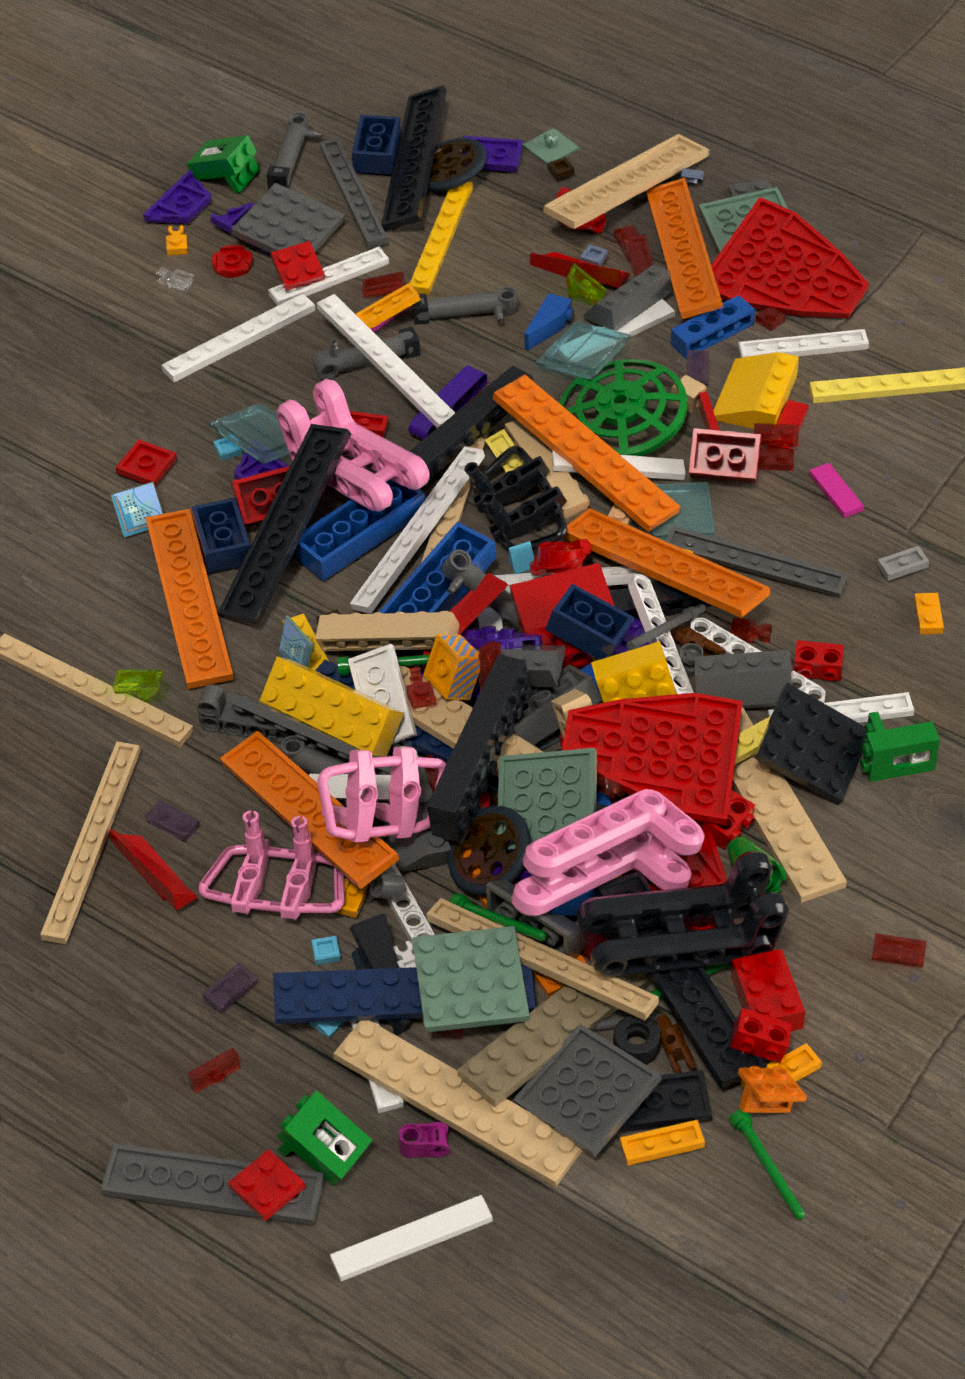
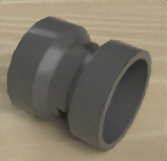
[679,643,703,676]

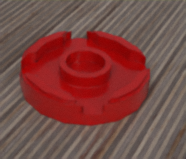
[211,245,253,278]

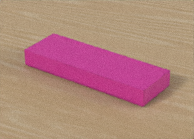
[809,463,864,518]

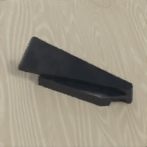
[350,914,409,1035]

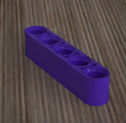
[408,365,488,440]

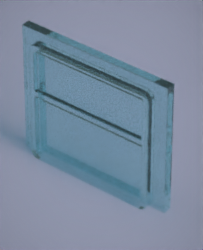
[536,321,631,380]
[209,404,289,464]
[646,482,715,541]

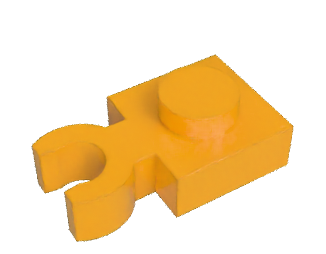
[166,225,188,256]

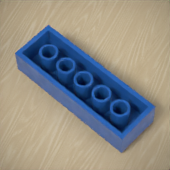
[293,479,425,581]
[379,521,497,614]

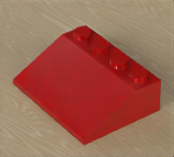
[509,563,614,645]

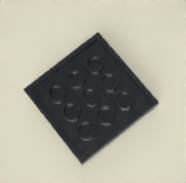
[754,683,866,805]

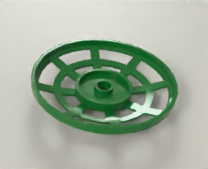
[559,359,688,456]

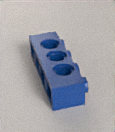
[670,295,755,359]

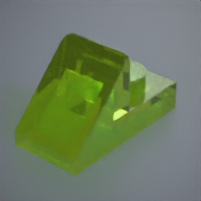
[566,264,607,305]
[112,669,164,702]

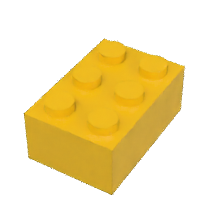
[591,641,677,703]

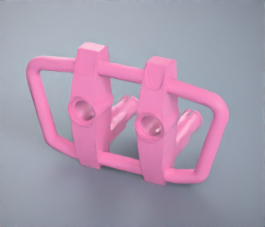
[317,746,446,842]
[198,810,344,920]

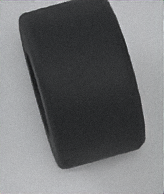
[613,1015,660,1065]

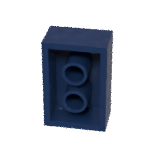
[352,115,401,174]
[191,497,250,573]
[545,583,635,660]

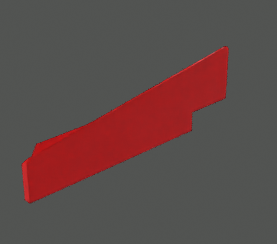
[530,252,630,289]
[422,572,508,670]
[109,829,197,911]

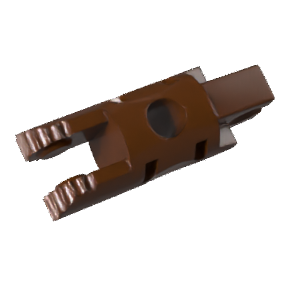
[671,625,726,656]
[656,1014,697,1073]

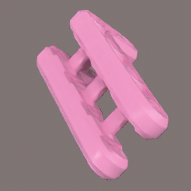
[276,379,430,512]
[511,789,705,917]

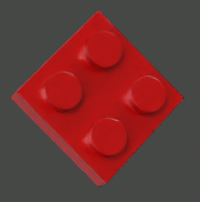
[270,241,325,291]
[115,439,177,486]
[228,1149,306,1221]

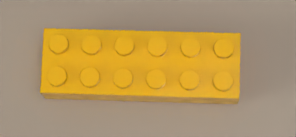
[259,657,404,757]

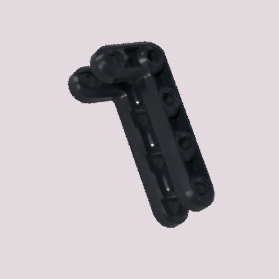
[576,851,789,976]

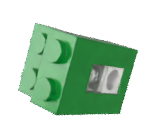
[186,135,260,193]
[860,711,940,782]
[276,1091,372,1186]

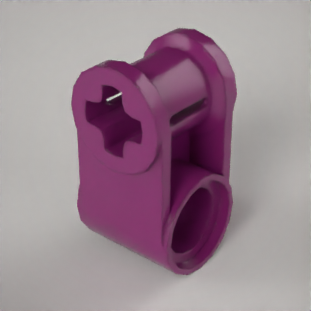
[398,1122,450,1158]

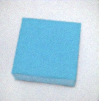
[213,435,242,461]
[311,936,341,965]

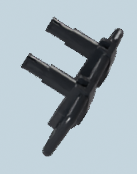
[464,446,568,552]

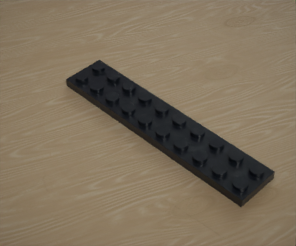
[381,85,447,231]
[218,424,351,625]
[595,871,767,1088]

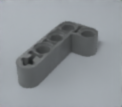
[197,684,292,744]

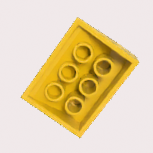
[713,352,799,433]

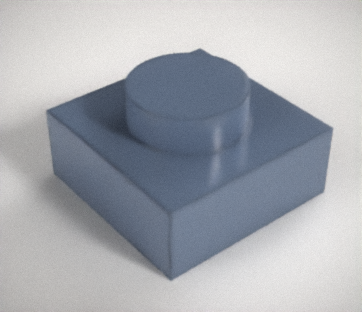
[681,168,704,184]
[580,244,608,266]

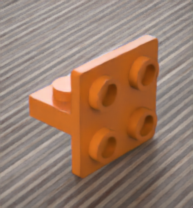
[738,1066,807,1113]

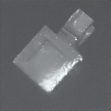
[157,267,195,294]

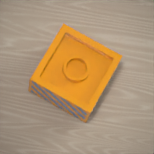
[423,634,484,700]

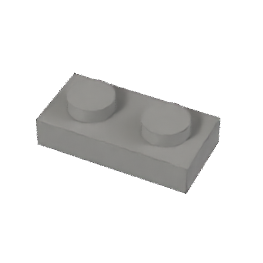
[877,546,929,581]

